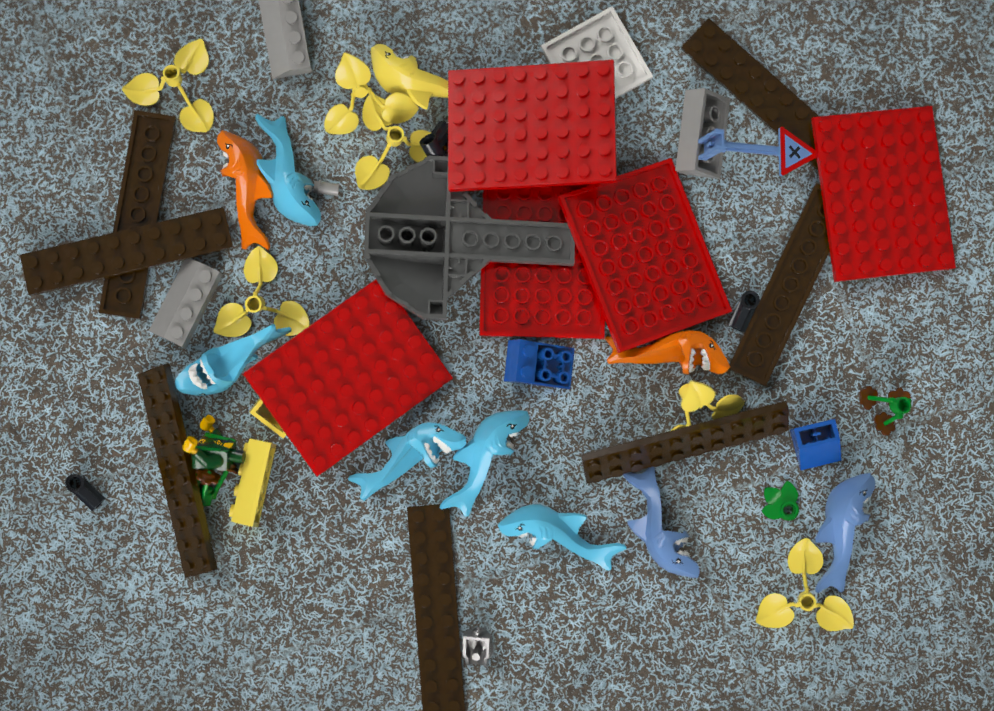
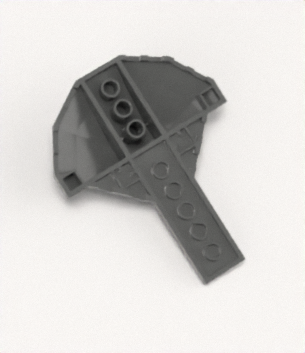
[364,155,575,321]

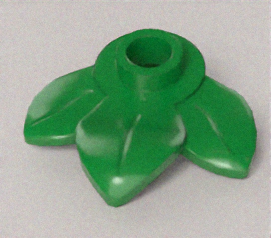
[761,481,799,521]

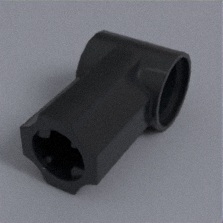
[419,121,448,156]
[728,291,760,333]
[65,474,106,512]

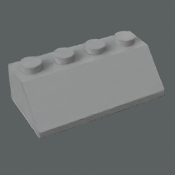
[258,0,313,79]
[675,88,730,179]
[149,259,223,349]

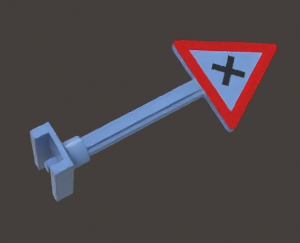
[698,127,817,176]

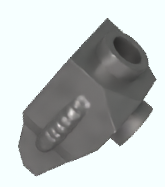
[461,627,494,667]

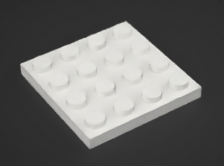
[541,6,653,99]

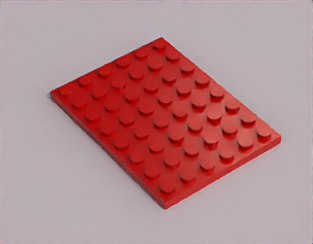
[448,60,617,192]
[811,106,956,282]
[557,158,732,353]
[479,184,605,340]
[242,279,453,477]

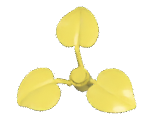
[122,39,214,132]
[324,53,419,134]
[355,94,446,190]
[214,246,310,337]
[672,381,745,430]
[756,538,854,631]

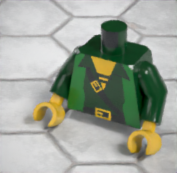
[183,415,246,471]

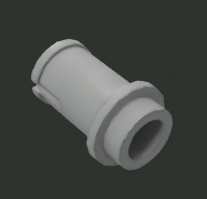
[313,179,340,197]

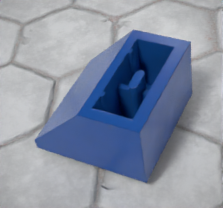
[790,419,841,471]

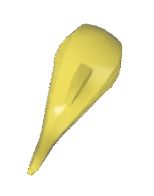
[371,44,448,110]

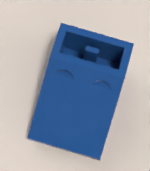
[504,339,575,389]

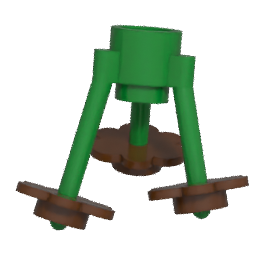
[859,386,911,436]
[195,462,239,506]

